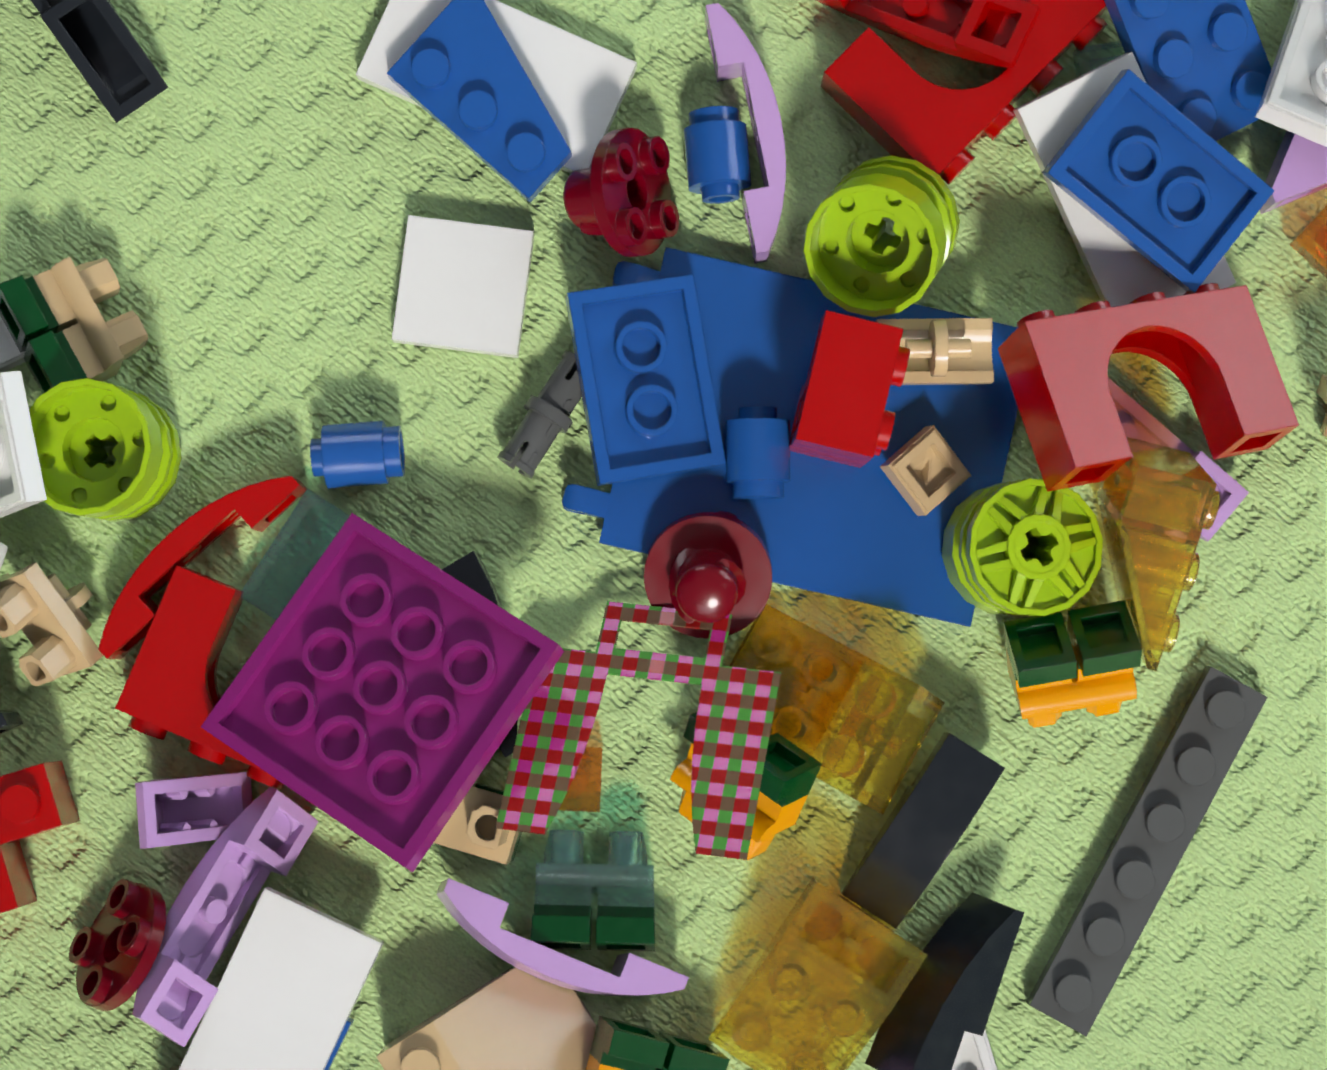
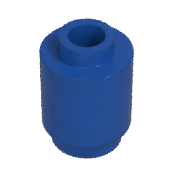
[683,106,751,204]
[726,406,790,499]
[310,420,405,489]

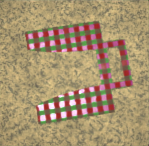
[495,601,781,860]

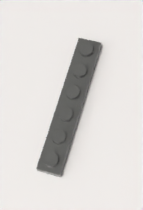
[1026,666,1268,1036]

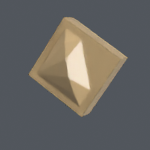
[879,425,971,516]

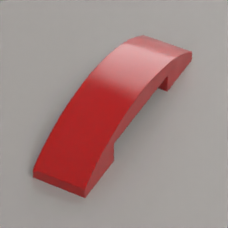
[816,0,1041,68]
[98,476,308,660]

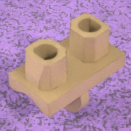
[875,318,994,385]
[0,562,104,686]

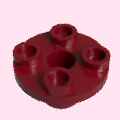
[563,128,680,257]
[644,511,772,639]
[69,879,166,1011]

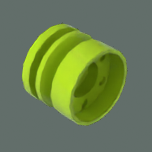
[804,155,960,317]
[29,378,182,521]
[942,478,1103,616]

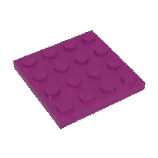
[201,513,564,872]

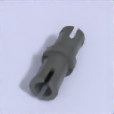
[497,350,582,479]

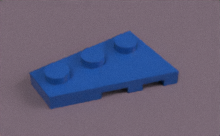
[387,0,572,203]

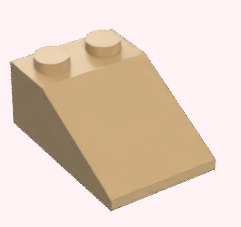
[376,966,597,1070]

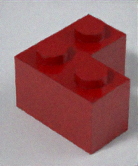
[789,310,910,468]
[0,760,80,913]

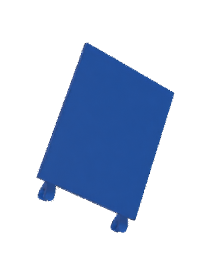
[562,247,1018,627]

